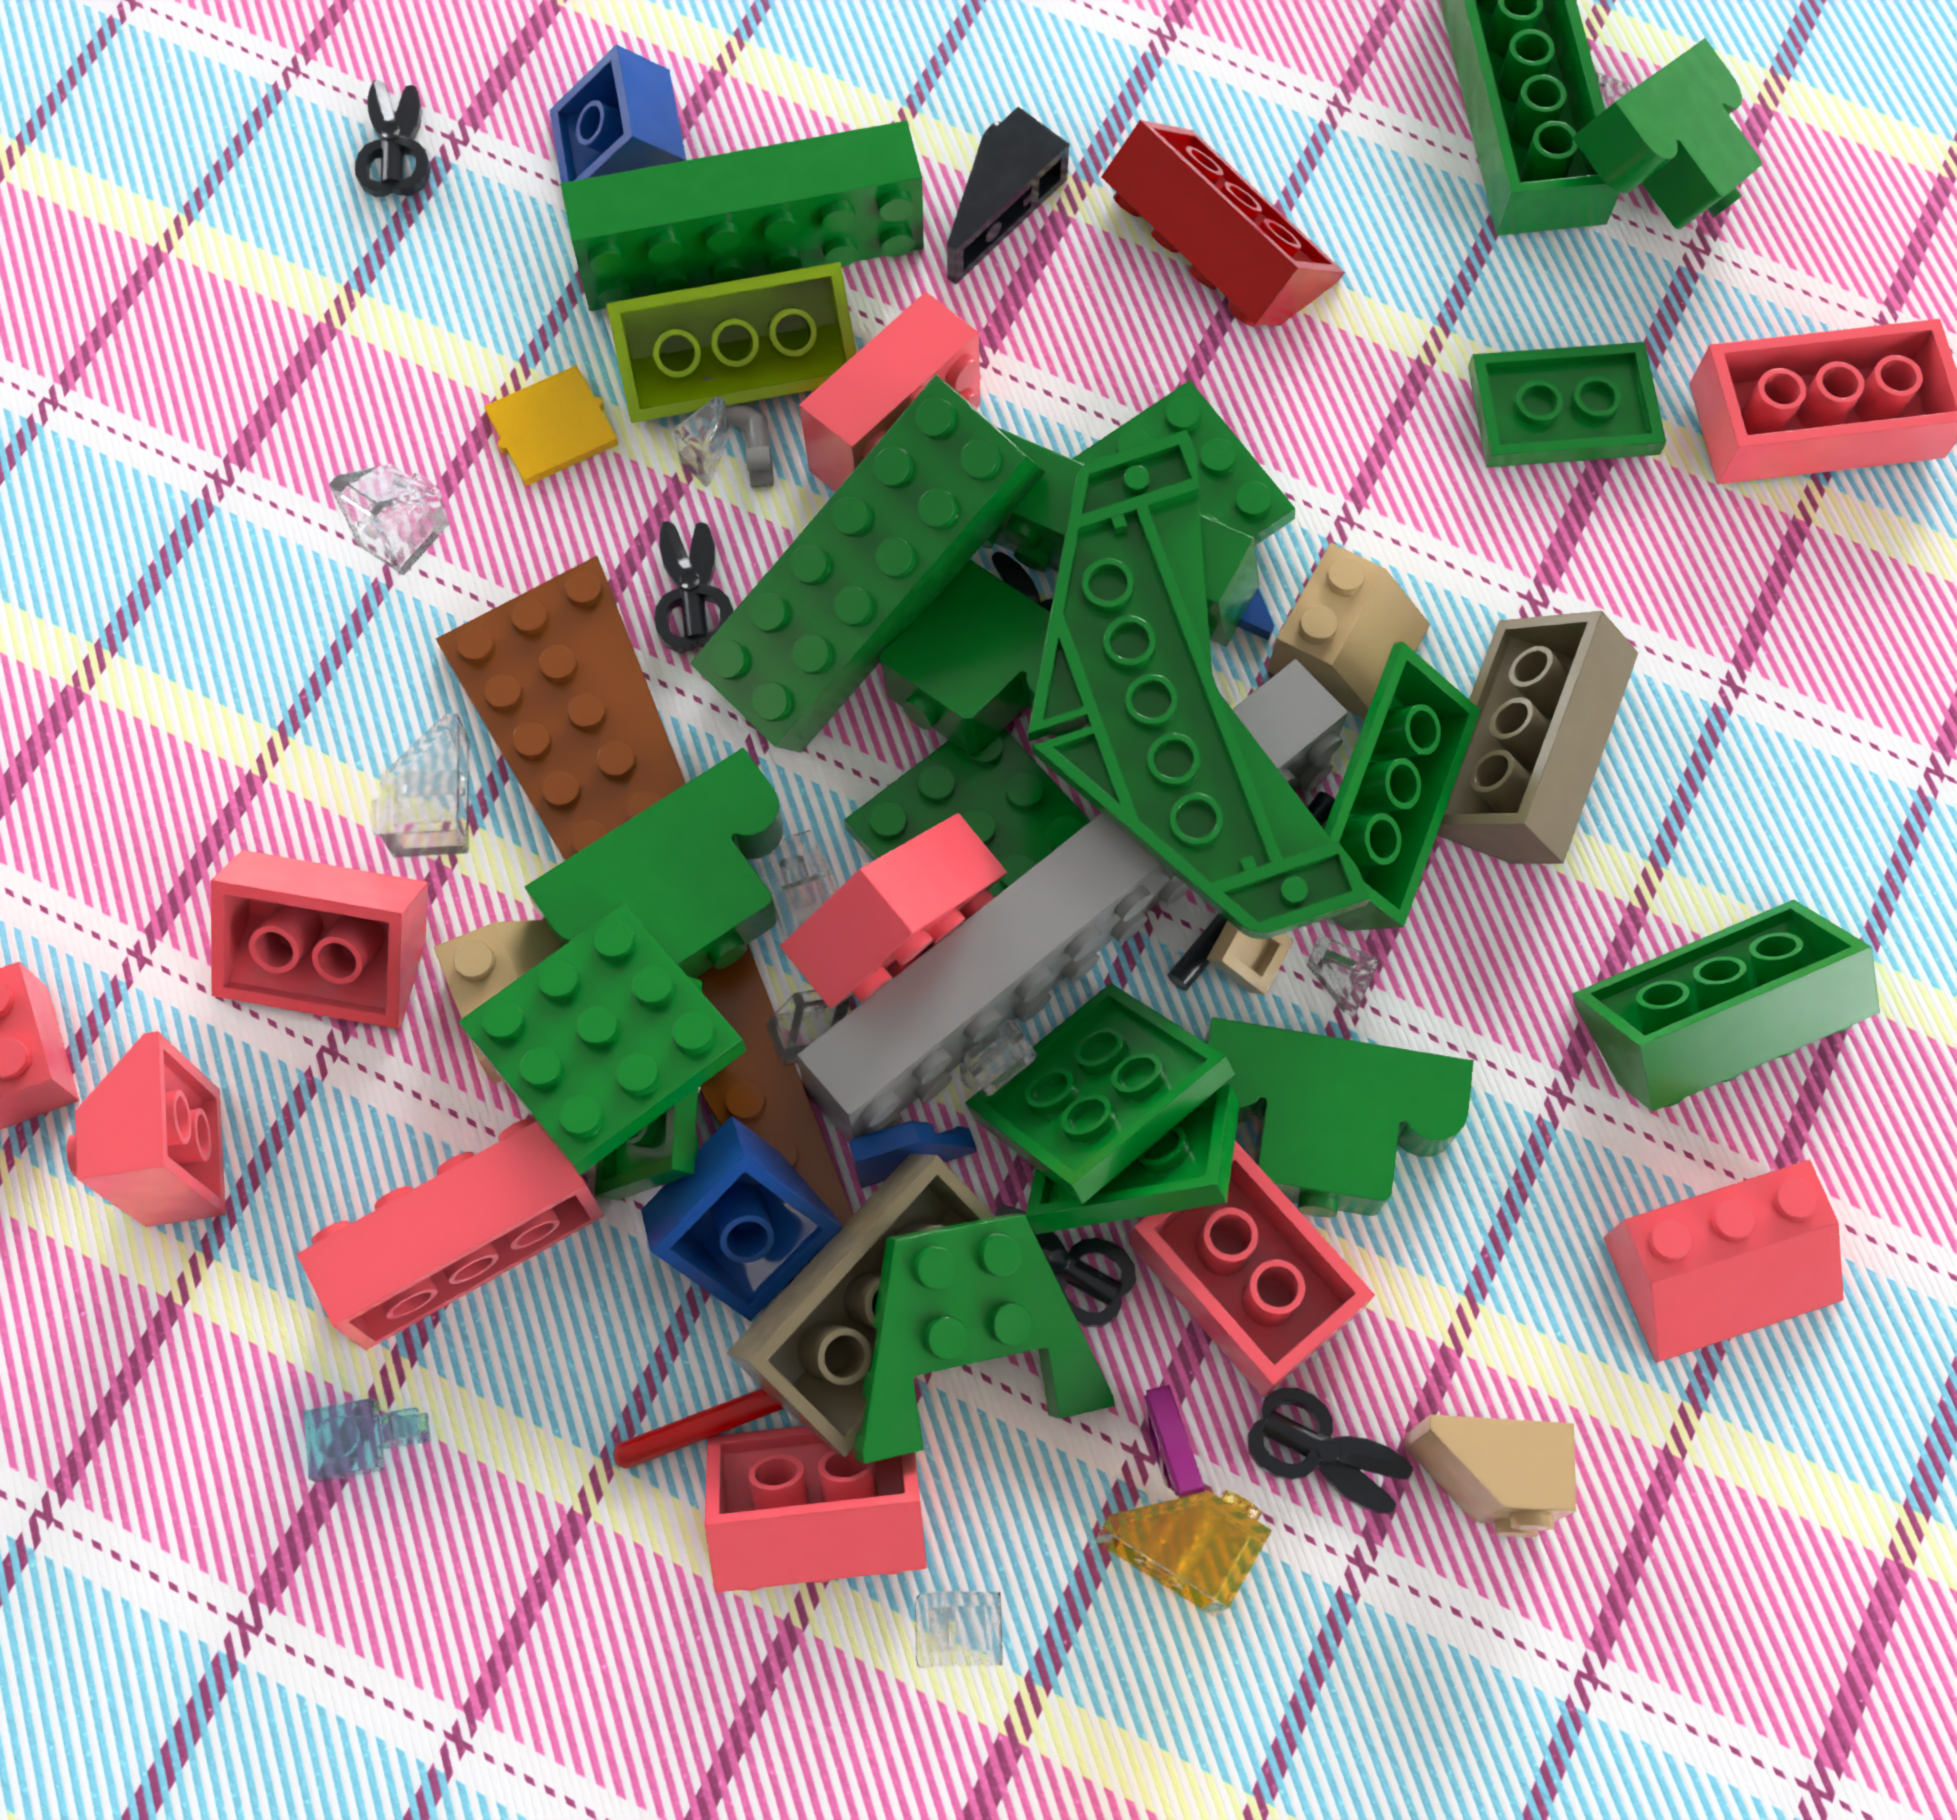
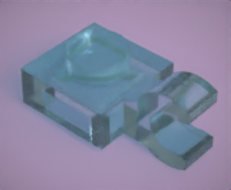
[303,1398,431,1483]

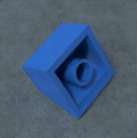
[549,44,686,183]
[641,1116,842,1322]

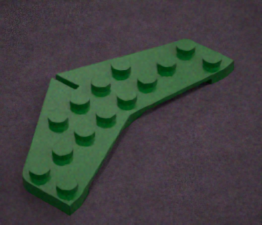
[1028,429,1370,939]

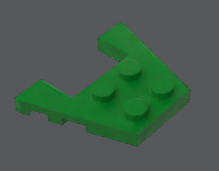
[854,1213,1115,1464]

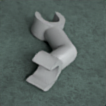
[692,377,774,487]

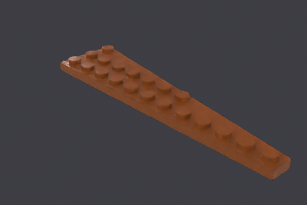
[436,556,853,1254]

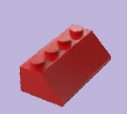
[1101,120,1346,327]

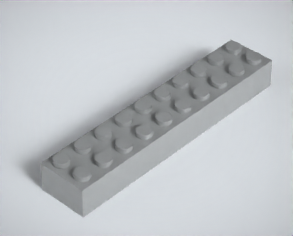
[797,659,1348,1143]

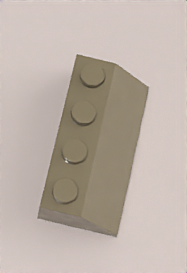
[1437,610,1638,864]
[727,1153,996,1457]

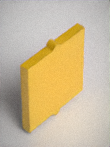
[484,365,619,486]

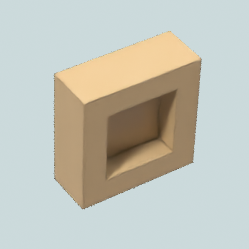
[1207,921,1294,995]

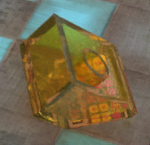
[1094,1490,1272,1617]

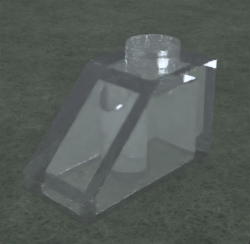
[328,464,449,576]
[370,713,470,858]
[754,829,838,941]

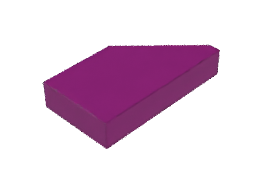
[1144,1385,1205,1498]

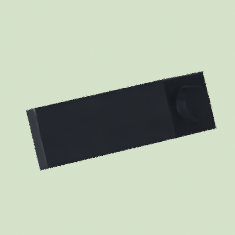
[947,106,1070,285]

